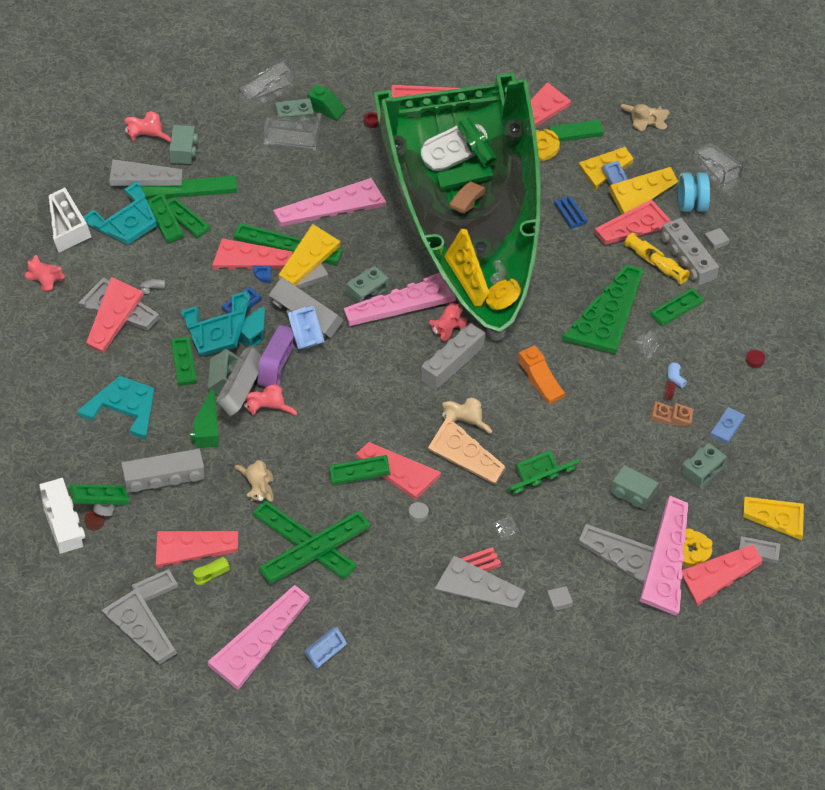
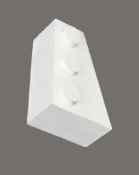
[49,188,91,252]
[39,478,85,554]

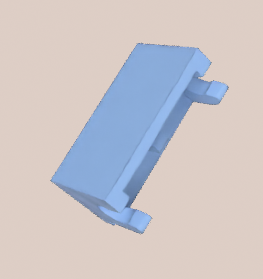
[288,306,325,349]

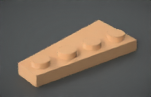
[428,416,506,485]

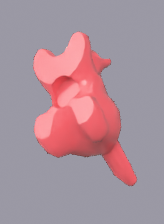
[124,111,171,142]
[25,255,65,292]
[429,302,468,341]
[244,384,297,416]

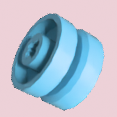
[678,172,710,212]

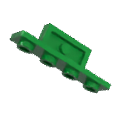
[506,450,580,494]

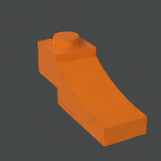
[518,345,565,405]

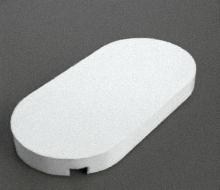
[421,124,487,171]

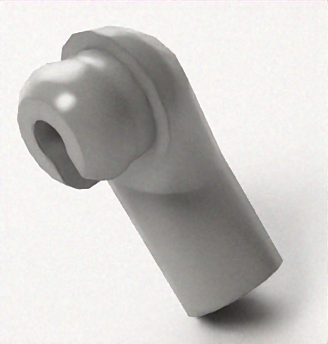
[139,279,166,294]

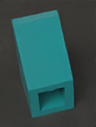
[238,307,265,348]

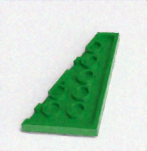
[562,265,644,354]

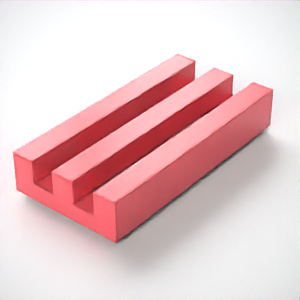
[460,547,501,571]

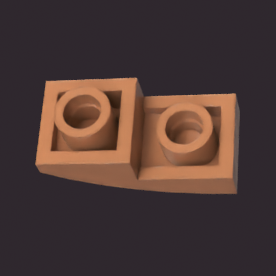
[449,182,485,213]
[650,401,694,426]

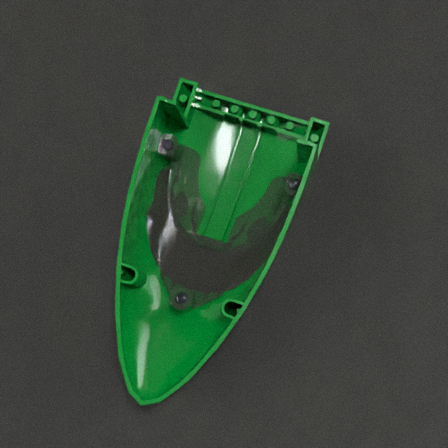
[373,72,541,332]

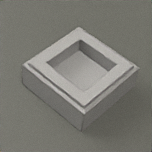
[704,228,730,250]
[547,586,573,611]

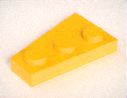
[578,147,634,190]
[743,497,804,541]

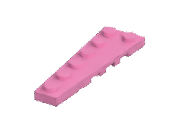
[273,178,386,227]
[344,273,456,326]
[639,496,688,616]
[208,585,310,690]

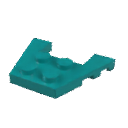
[83,181,157,245]
[181,291,250,357]
[77,376,155,440]

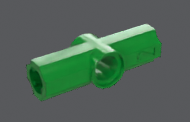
[457,118,497,167]

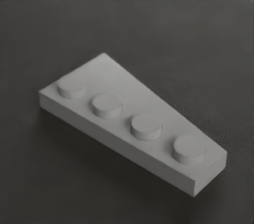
[109,159,183,186]
[79,277,160,331]
[101,588,177,665]

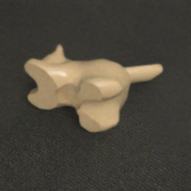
[621,104,670,131]
[442,398,492,433]
[234,460,273,502]

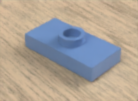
[601,161,628,185]
[710,407,745,445]
[304,627,347,669]

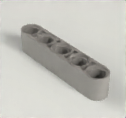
[216,345,262,416]

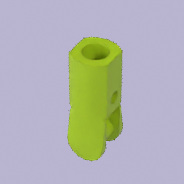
[193,557,230,585]

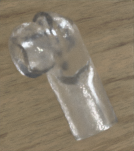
[490,260,507,284]

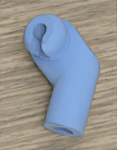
[668,362,687,388]

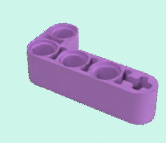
[258,325,296,388]

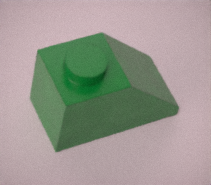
[307,84,346,121]

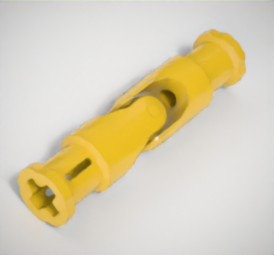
[624,232,690,285]

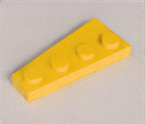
[608,167,678,215]
[279,224,341,286]
[444,229,489,307]

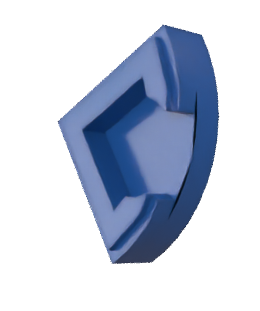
[253,266,271,284]

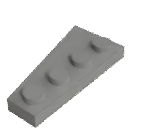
[579,524,654,584]
[435,556,526,610]

